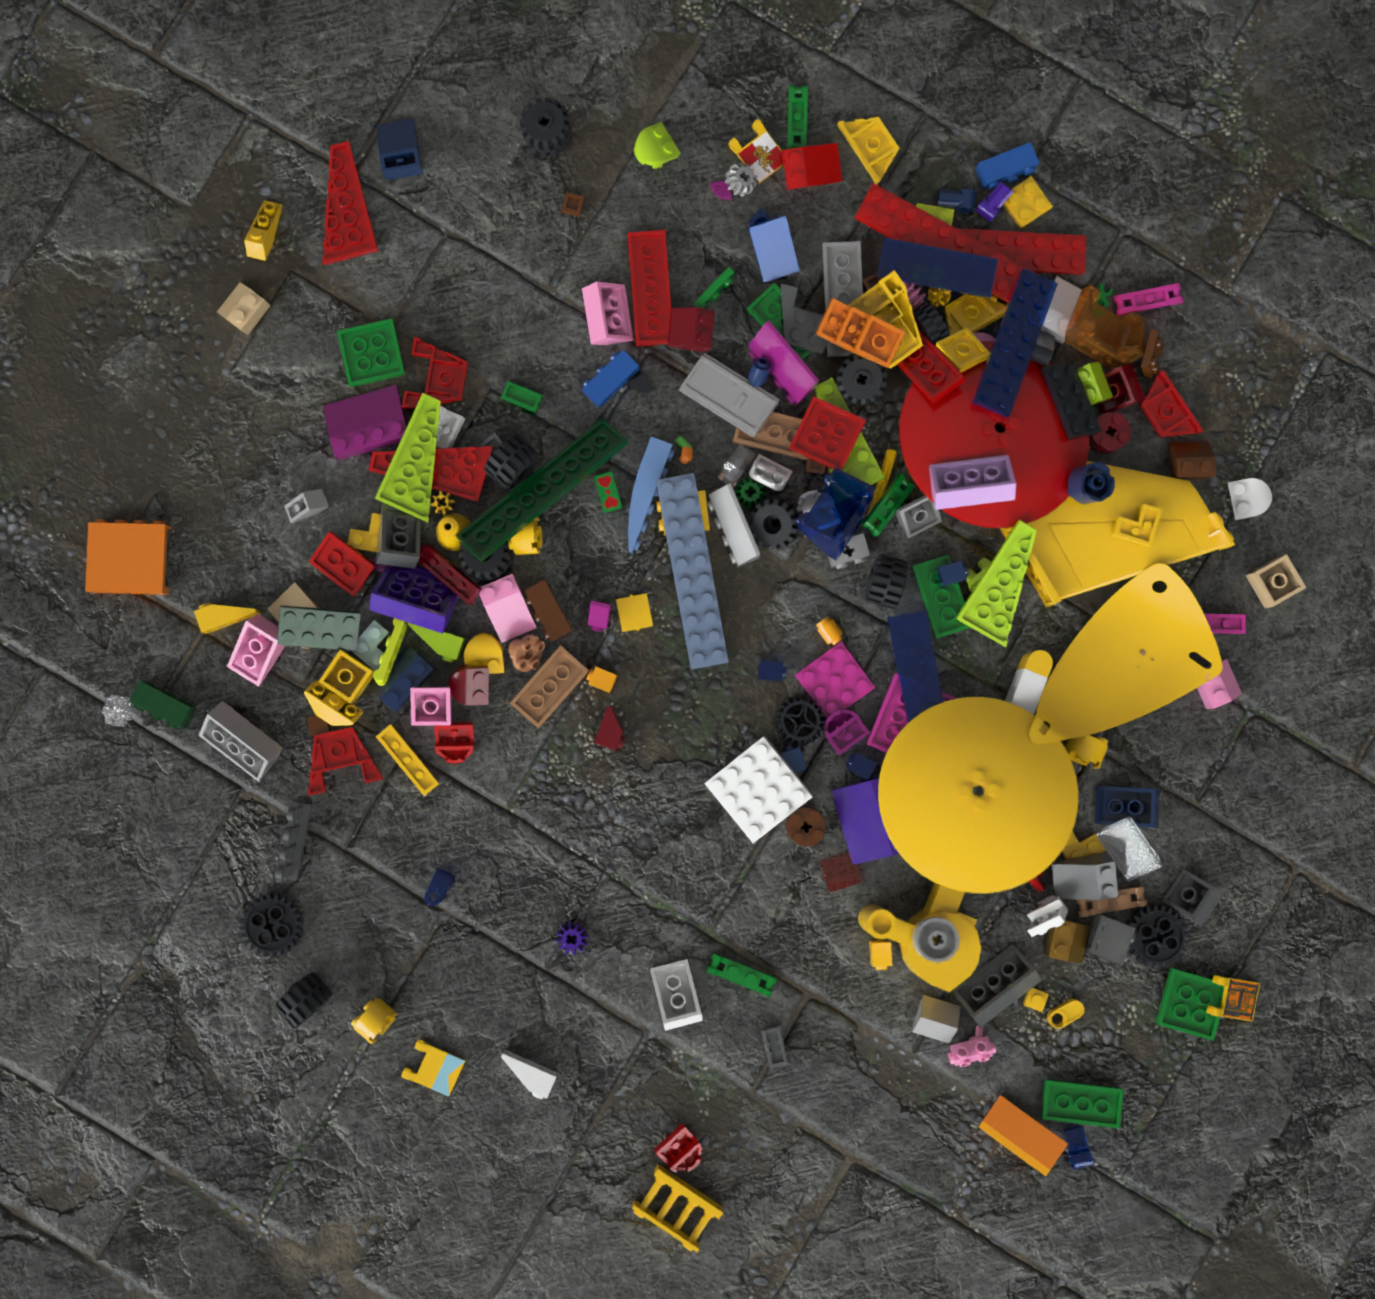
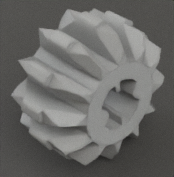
[725,162,758,197]

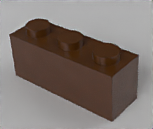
[523,580,573,642]

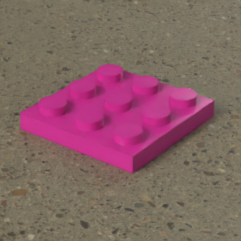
[795,642,875,719]

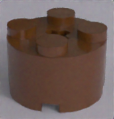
[785,807,826,847]

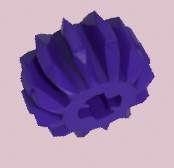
[556,921,589,955]

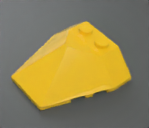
[847,270,923,369]

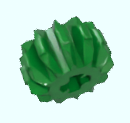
[734,477,766,510]

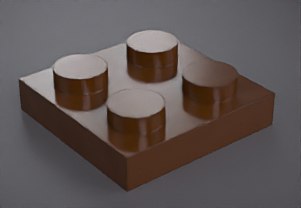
[1141,330,1164,379]

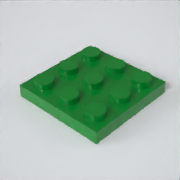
[337,319,406,388]
[1155,967,1225,1041]

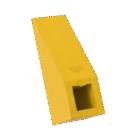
[244,200,283,261]

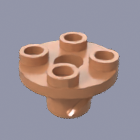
[508,635,545,672]

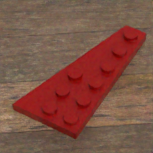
[368,446,494,502]

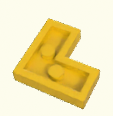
[1112,504,1162,547]
[348,513,381,553]
[1061,831,1106,860]

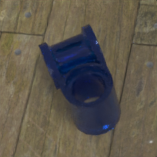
[424,867,456,906]

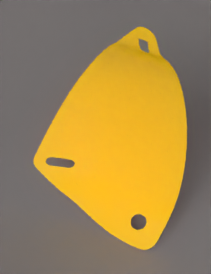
[1029,563,1223,745]

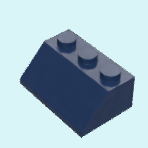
[370,644,437,712]

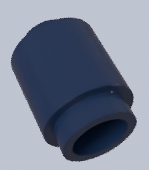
[748,357,771,387]

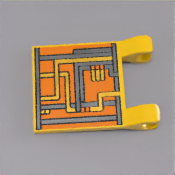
[1206,975,1260,1021]

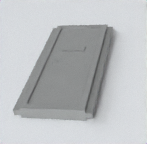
[679,353,780,438]

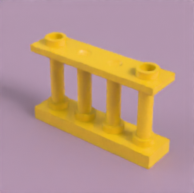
[632,1164,723,1253]

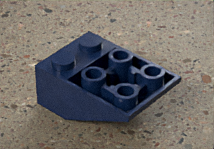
[376,118,424,181]

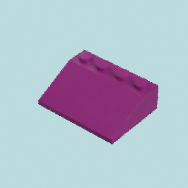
[748,320,819,407]
[323,385,408,460]

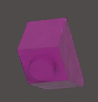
[588,601,612,632]

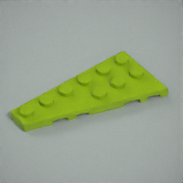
[816,378,885,505]
[375,393,441,523]
[956,519,1037,647]

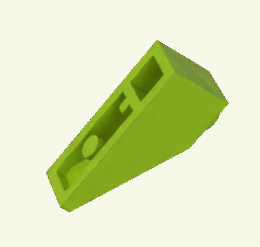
[408,623,466,663]

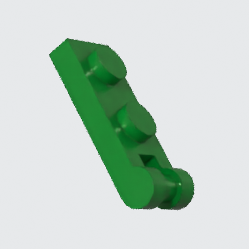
[694,267,734,309]

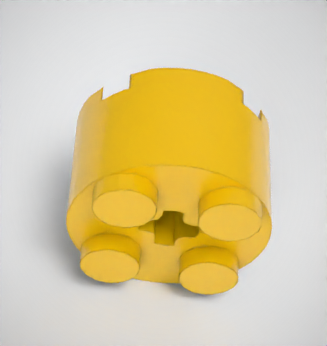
[508,517,542,555]
[1065,735,1108,769]
[351,998,398,1044]

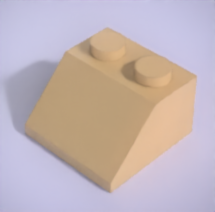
[217,283,270,336]

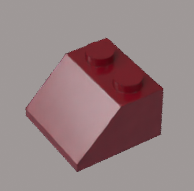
[668,307,715,353]
[1098,364,1146,414]
[594,706,626,751]

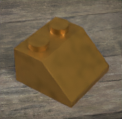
[1043,919,1090,963]

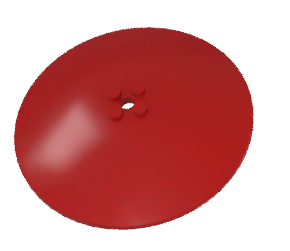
[899,341,1089,528]

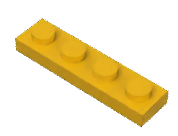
[376,724,440,796]

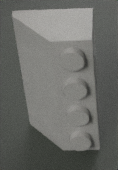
[707,483,761,567]
[199,701,283,782]

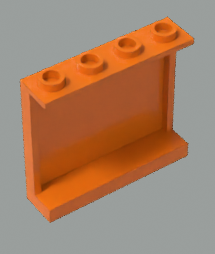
[85,519,171,595]

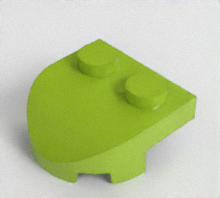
[634,122,681,169]

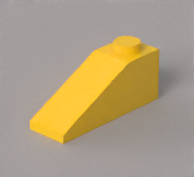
[194,603,261,634]

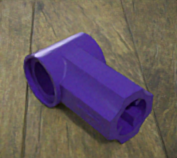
[976,181,1014,222]

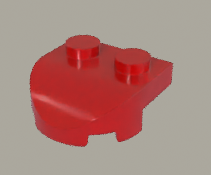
[434,722,475,764]
[654,1123,702,1173]

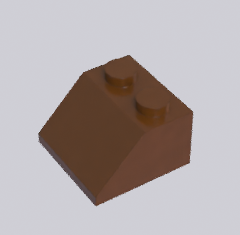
[1169,441,1216,480]

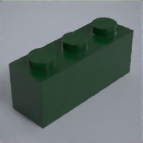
[129,680,197,729]

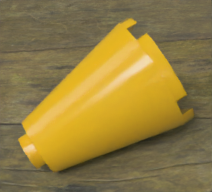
[436,513,471,551]

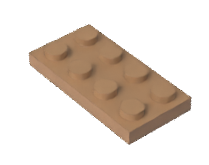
[733,412,807,461]
[510,645,589,729]

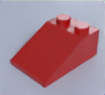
[781,143,842,191]

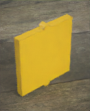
[616,593,653,632]

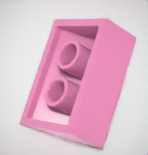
[582,282,634,345]

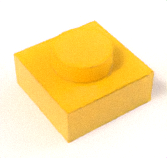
[1023,988,1049,1012]

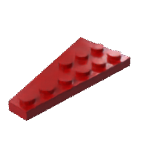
[322,141,378,265]

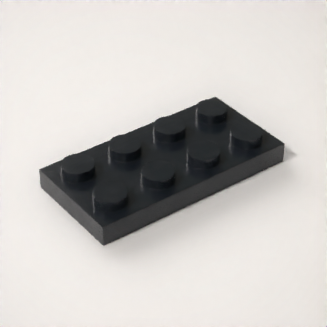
[1041,362,1101,440]

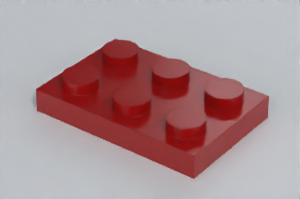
[309,531,377,597]

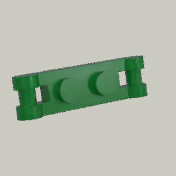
[787,85,808,149]
[861,472,915,537]
[706,953,778,997]

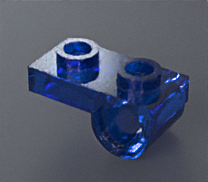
[1063,1125,1094,1170]

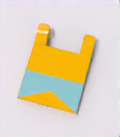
[401,1039,465,1097]

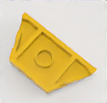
[837,117,899,185]
[944,288,1013,335]

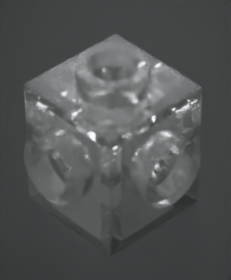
[102,694,133,727]

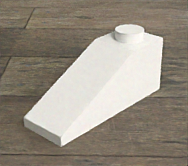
[501,1050,558,1099]

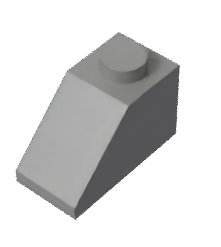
[285,489,329,523]

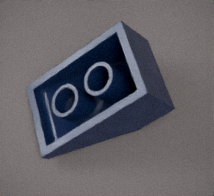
[1095,786,1160,828]

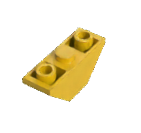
[304,680,364,726]

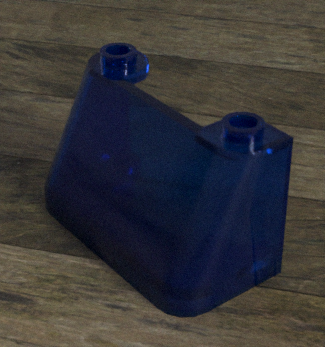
[796,467,876,561]

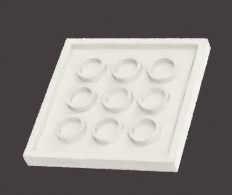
[705,736,813,843]

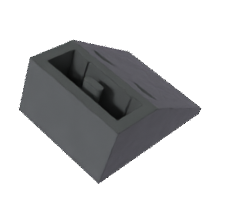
[1085,914,1136,966]

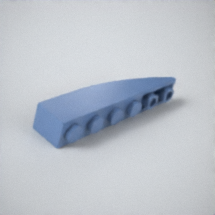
[628,437,675,554]

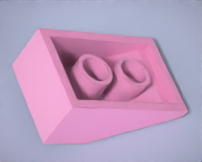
[479,574,537,643]
[227,614,285,687]

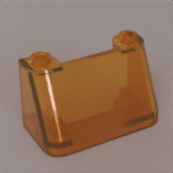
[1065,285,1146,370]

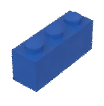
[975,142,1039,190]
[582,350,640,409]

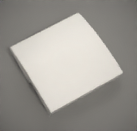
[436,406,465,449]

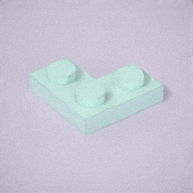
[352,620,390,671]

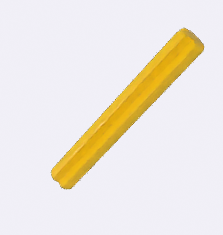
[867,449,897,523]

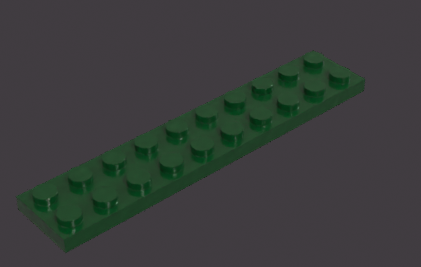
[455,418,628,562]

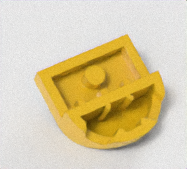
[464,633,505,674]

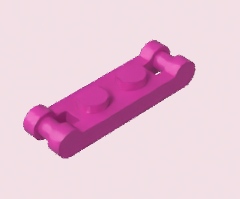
[1113,283,1184,316]

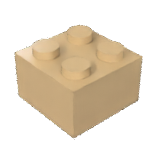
[1245,554,1306,608]

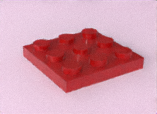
[789,397,866,473]

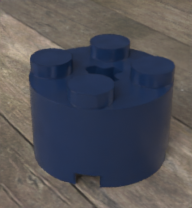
[1067,462,1115,504]

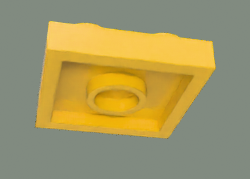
[1003,176,1053,230]
[935,327,991,373]

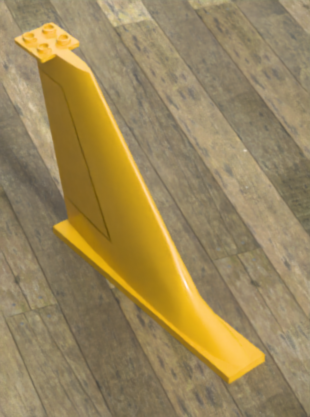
[999,461,1235,607]

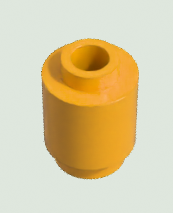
[816,616,843,645]

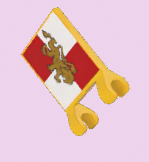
[728,119,783,184]

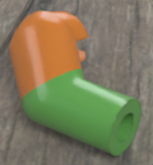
[675,435,693,464]

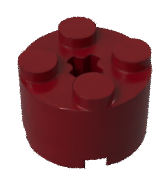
[1089,412,1130,454]

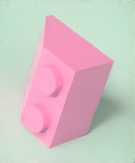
[1197,659,1242,709]
[410,687,452,725]

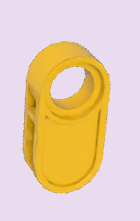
[1047,999,1084,1029]

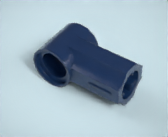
[937,189,976,213]

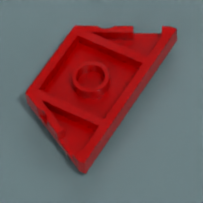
[1139,370,1204,438]

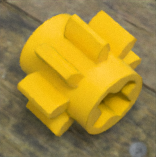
[927,282,951,307]
[431,491,455,516]

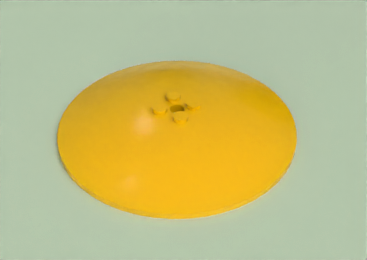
[878,697,1078,893]

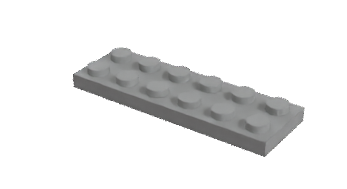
[822,241,863,357]

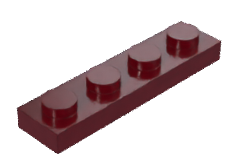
[418,544,482,605]

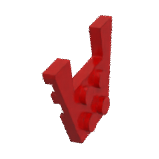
[402,337,469,410]
[308,727,383,796]

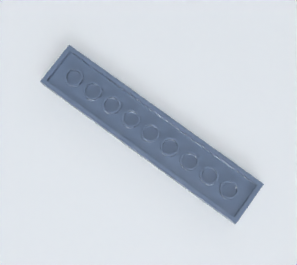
[656,473,729,670]

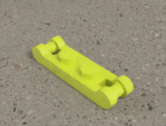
[373,618,407,686]

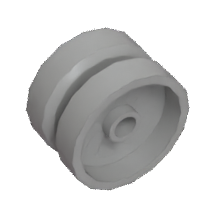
[912,917,960,962]

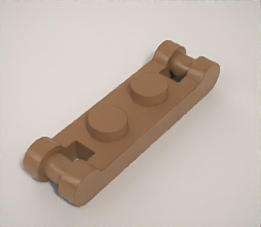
[1076,886,1147,917]

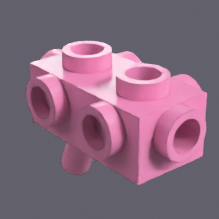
[948,1026,996,1067]

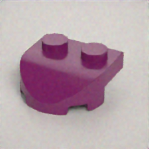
[824,709,870,755]

